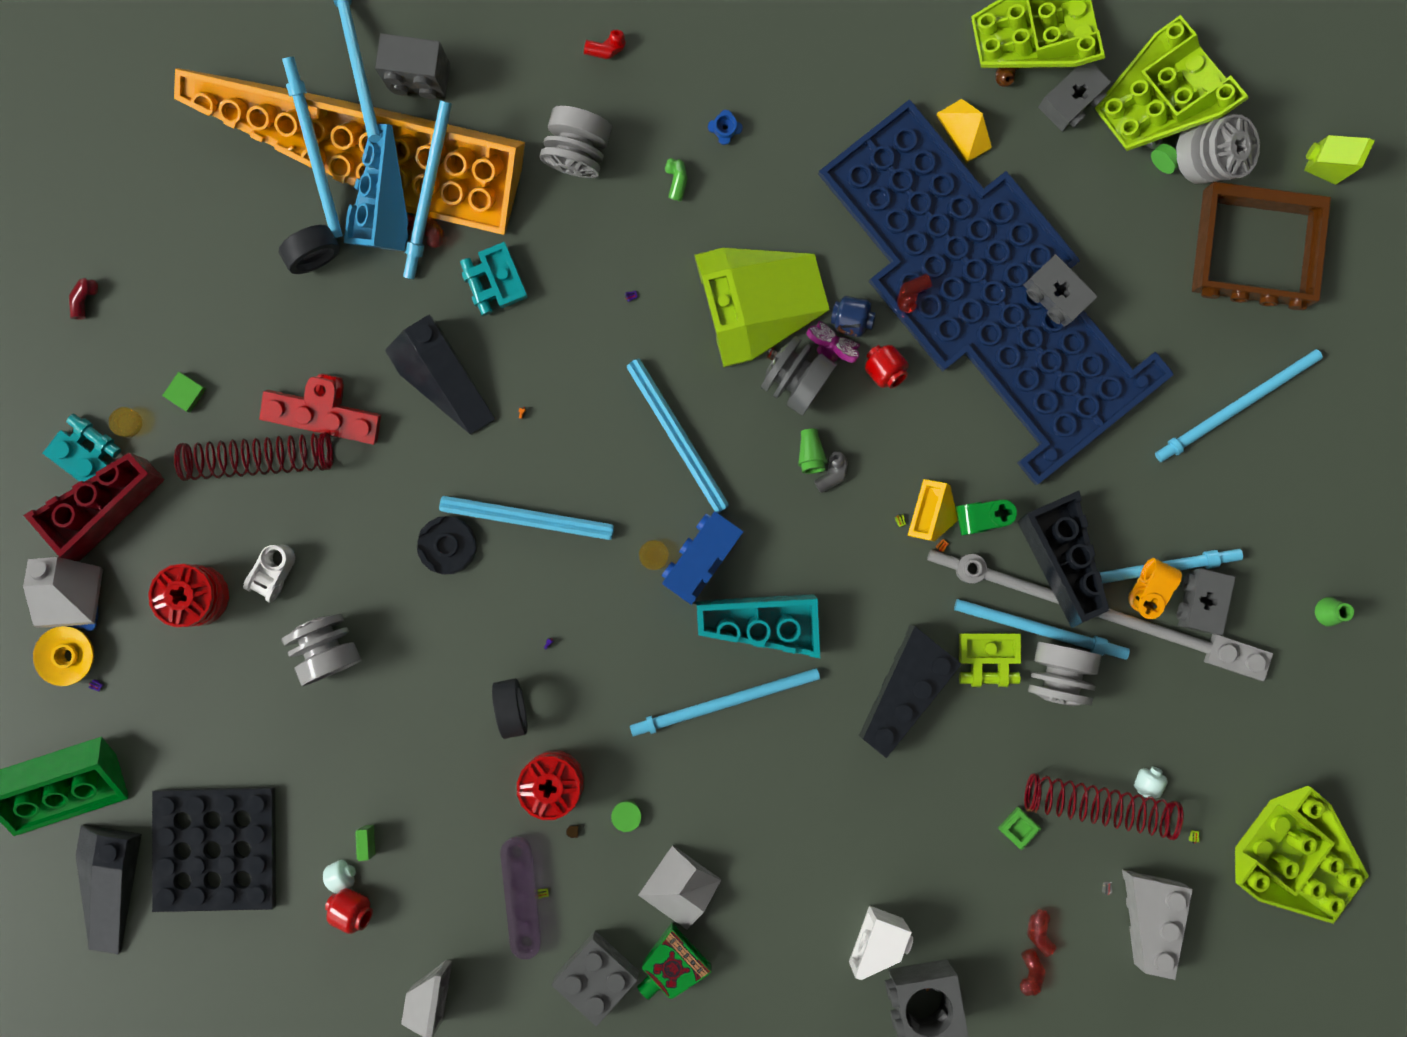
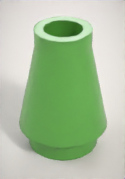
[798,428,828,474]
[1315,597,1354,627]

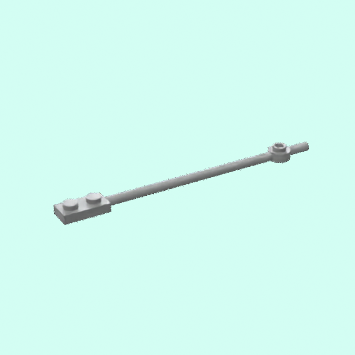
[927,549,1273,681]

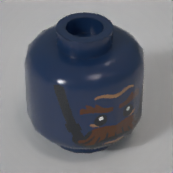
[831,296,876,337]

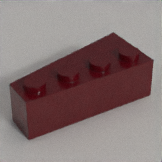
[23,453,165,562]

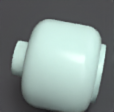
[1134,766,1168,798]
[323,860,356,893]

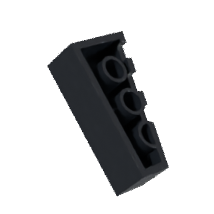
[1017,490,1109,628]
[859,625,962,758]

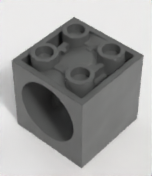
[885,959,969,1037]

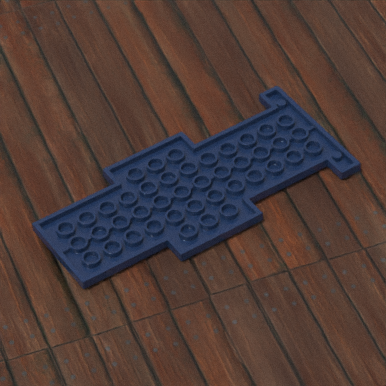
[818,99,1174,485]

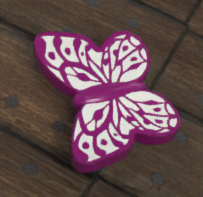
[806,321,860,363]

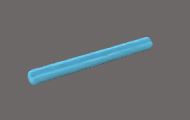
[627,358,729,513]
[439,496,614,540]

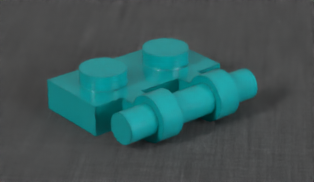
[460,241,528,316]
[42,414,121,482]

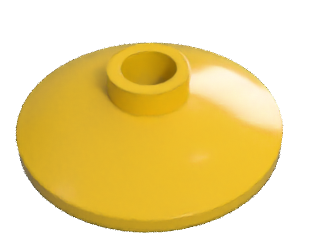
[33,626,94,686]

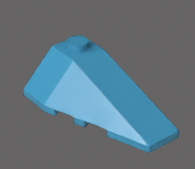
[344,124,408,251]

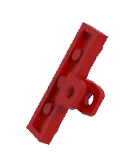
[259,373,381,445]

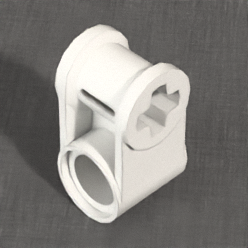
[243,545,295,603]

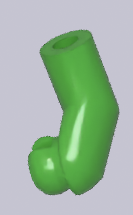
[665,158,688,201]

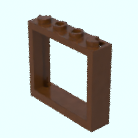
[1191,182,1331,310]

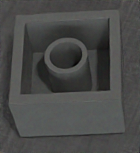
[375,33,450,99]
[551,931,639,1027]

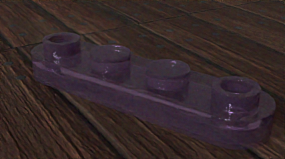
[500,836,542,960]

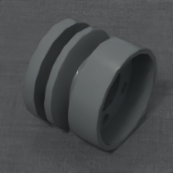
[761,336,837,416]

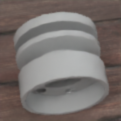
[539,106,612,178]
[1176,114,1260,184]
[281,614,362,686]
[1028,642,1102,706]

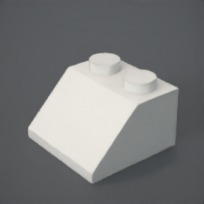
[849,905,913,980]

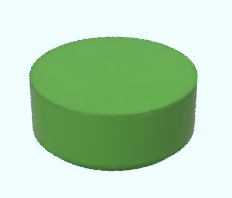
[1151,144,1179,174]
[611,800,642,832]

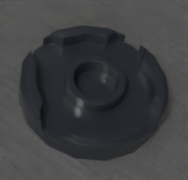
[417,516,477,575]

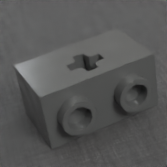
[1038,62,1111,131]
[1024,254,1098,327]
[1176,568,1235,635]

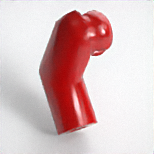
[584,30,626,59]

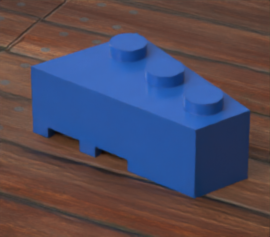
[662,511,743,605]

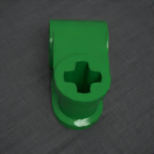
[956,500,1017,536]

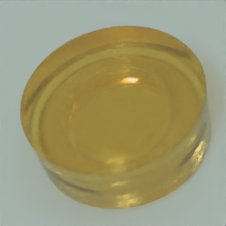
[109,407,142,438]
[639,540,669,570]

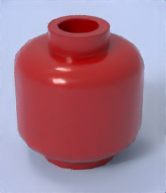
[865,345,909,389]
[325,888,373,934]

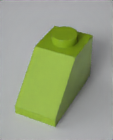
[1304,135,1375,185]

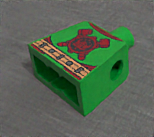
[637,922,711,1000]

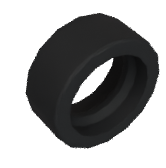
[279,224,340,274]
[492,678,527,739]

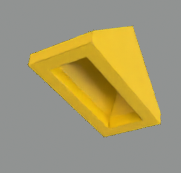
[936,99,992,164]
[907,479,958,542]

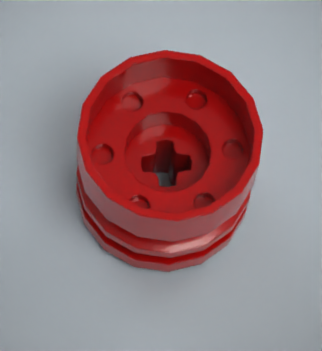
[148,564,229,628]
[517,751,584,820]

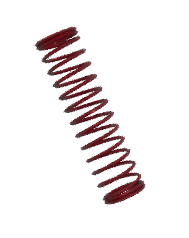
[174,432,333,481]
[1024,773,1184,841]

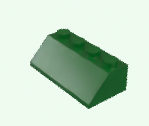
[0,736,128,836]

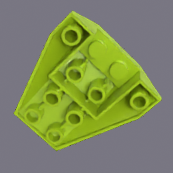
[971,0,1105,68]
[1095,15,1249,151]
[694,248,830,368]
[1235,786,1369,924]

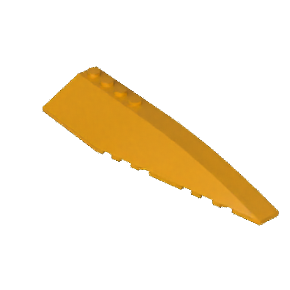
[174,68,525,235]

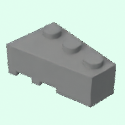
[1122,869,1193,980]

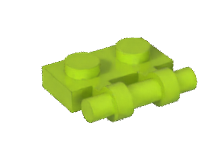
[959,633,1021,687]

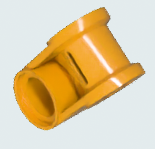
[1128,558,1182,619]

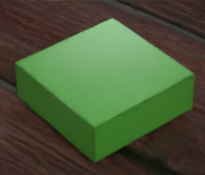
[162,372,206,413]
[998,806,1042,850]
[355,825,376,861]

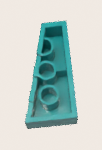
[696,594,820,658]

